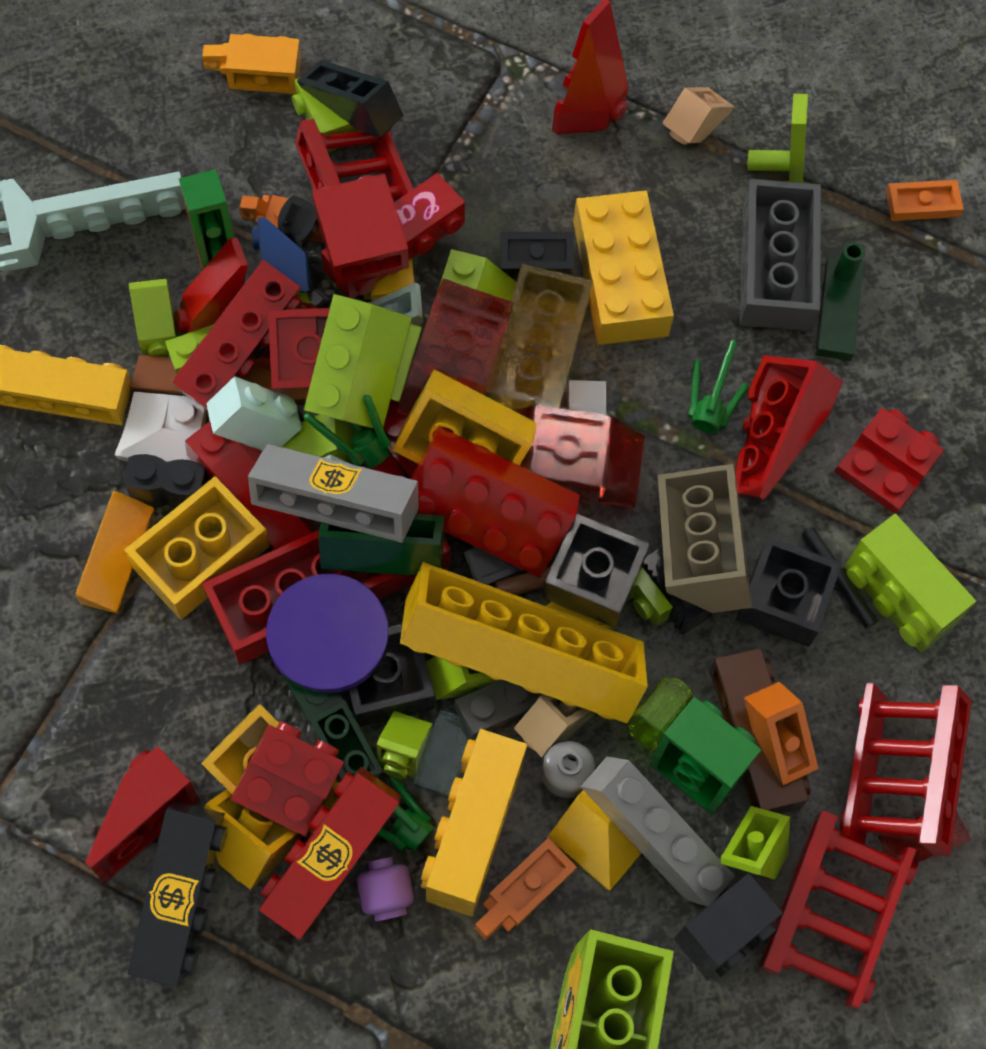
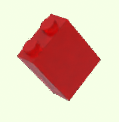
[312,173,409,285]

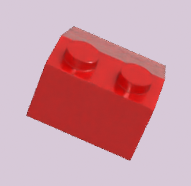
[85,746,200,884]

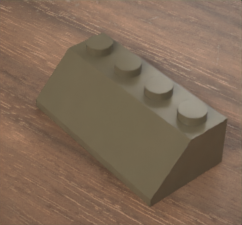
[658,464,752,613]

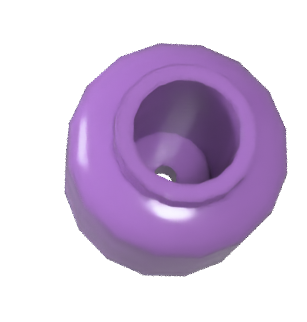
[356,857,415,921]

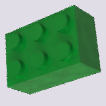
[649,696,762,816]

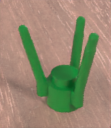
[687,340,749,434]
[304,395,392,468]
[356,770,435,852]

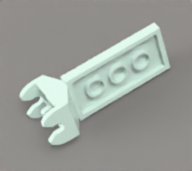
[0,171,186,271]

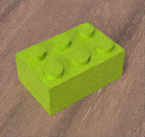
[844,513,976,653]

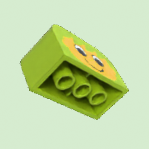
[550,929,674,1049]

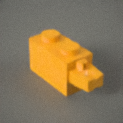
[202,34,301,94]

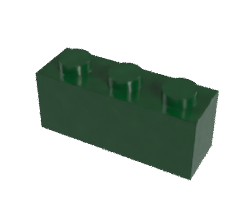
[318,514,444,576]

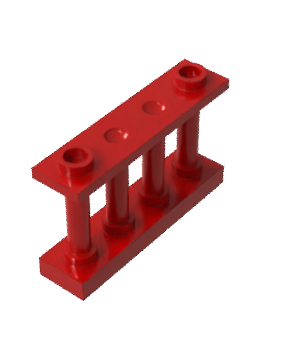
[295,119,413,201]
[840,683,972,856]
[758,810,918,1009]

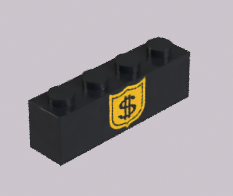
[127,801,228,987]

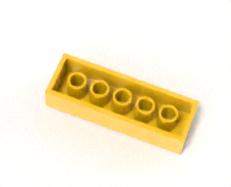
[400,562,648,724]

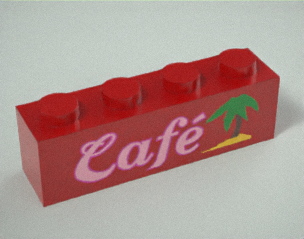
[321,173,465,299]

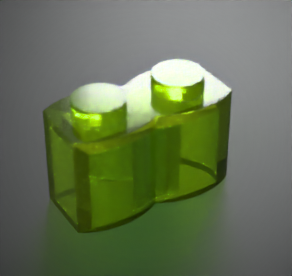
[627,677,693,753]

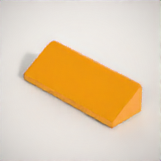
[76,491,154,614]

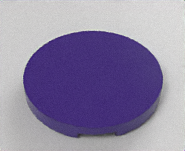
[266,574,389,694]

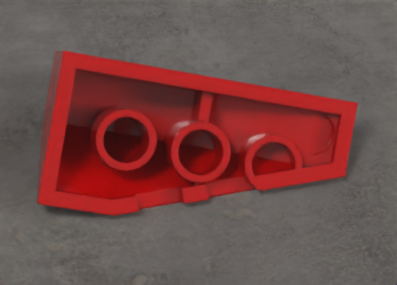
[552,0,629,135]
[735,355,843,500]
[185,421,313,550]

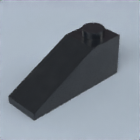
[297,60,404,138]

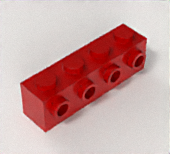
[171,260,302,411]

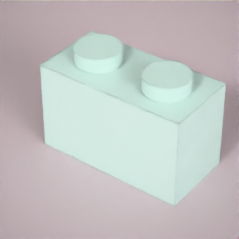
[206,376,302,451]

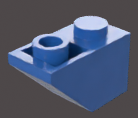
[252,218,312,292]

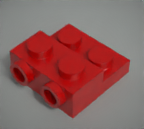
[268,308,330,389]
[834,407,944,514]
[230,721,344,836]

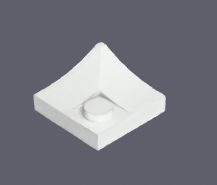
[115,392,208,462]

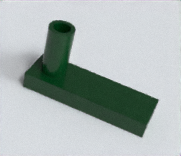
[815,242,865,361]

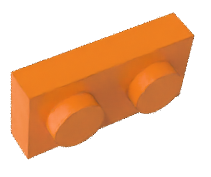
[885,180,964,221]

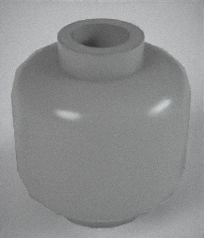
[541,741,596,799]

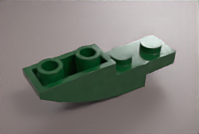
[283,676,383,780]

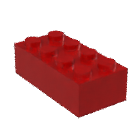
[411,426,580,578]

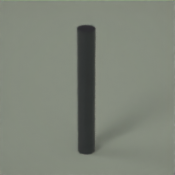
[801,527,878,629]

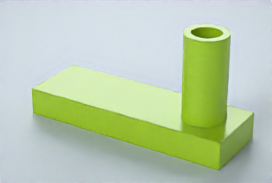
[747,94,808,183]

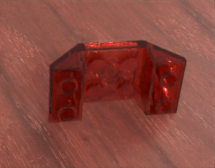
[397,278,514,416]
[513,405,645,508]

